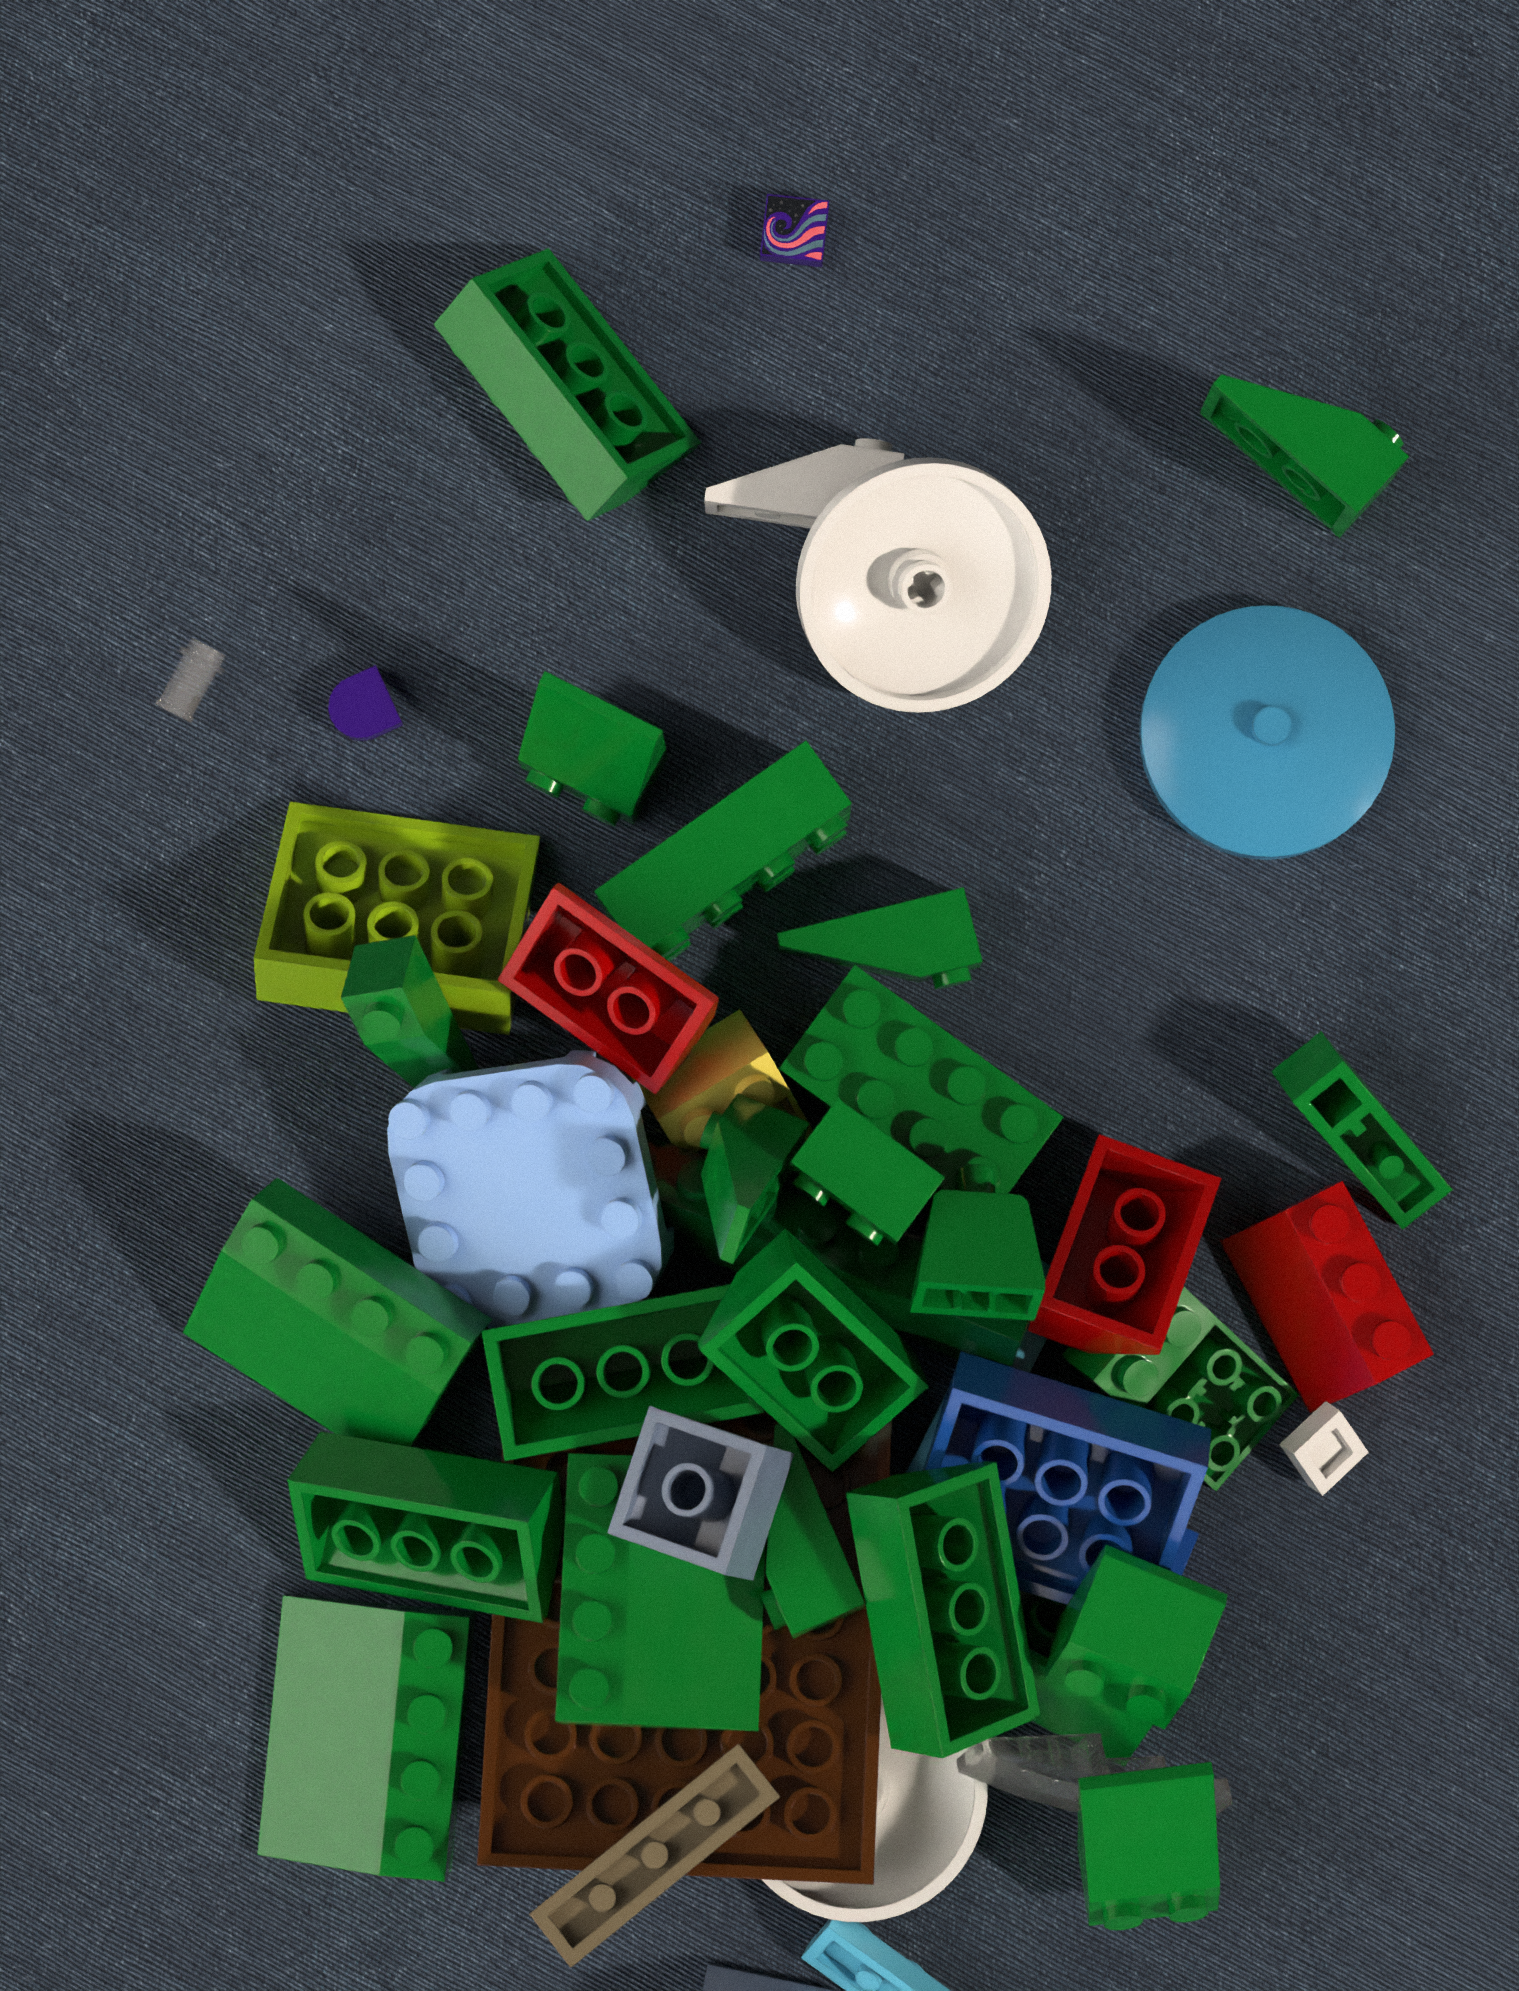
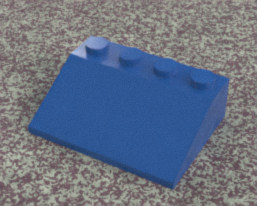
[923,1351,1211,1605]

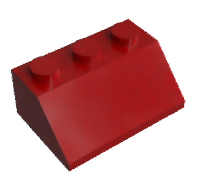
[497,882,719,1094]
[1027,1134,1222,1355]
[1219,1181,1434,1413]

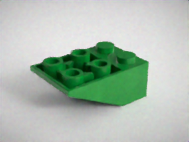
[1061,1287,1299,1491]

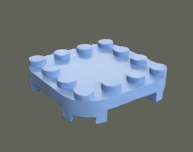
[387,1050,674,1328]

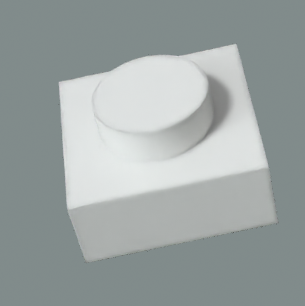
[1279,1401,1369,1496]

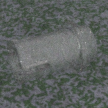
[155,638,225,723]

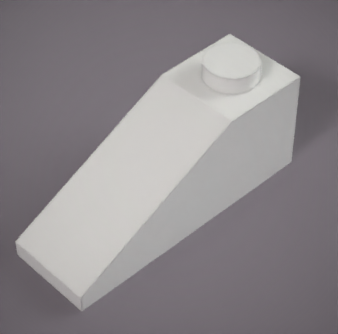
[704,438,904,529]

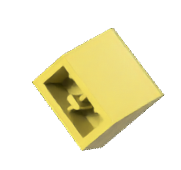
[631,1009,813,1157]

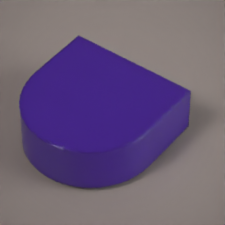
[328,665,403,741]

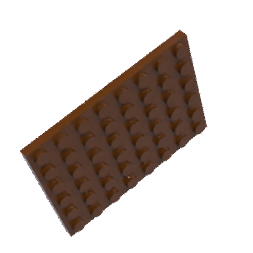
[477,1410,892,1885]

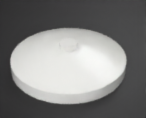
[796,457,1052,713]
[762,1694,988,1922]

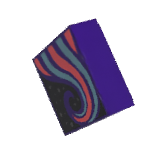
[760,194,829,267]

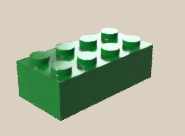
[594,741,852,962]
[778,965,1064,1194]

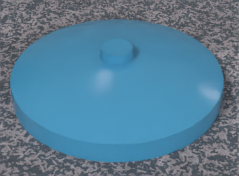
[1139,605,1395,860]

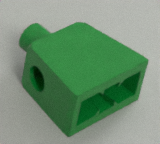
[910,1164,1045,1321]

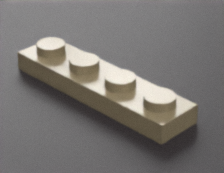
[529,1744,780,1968]

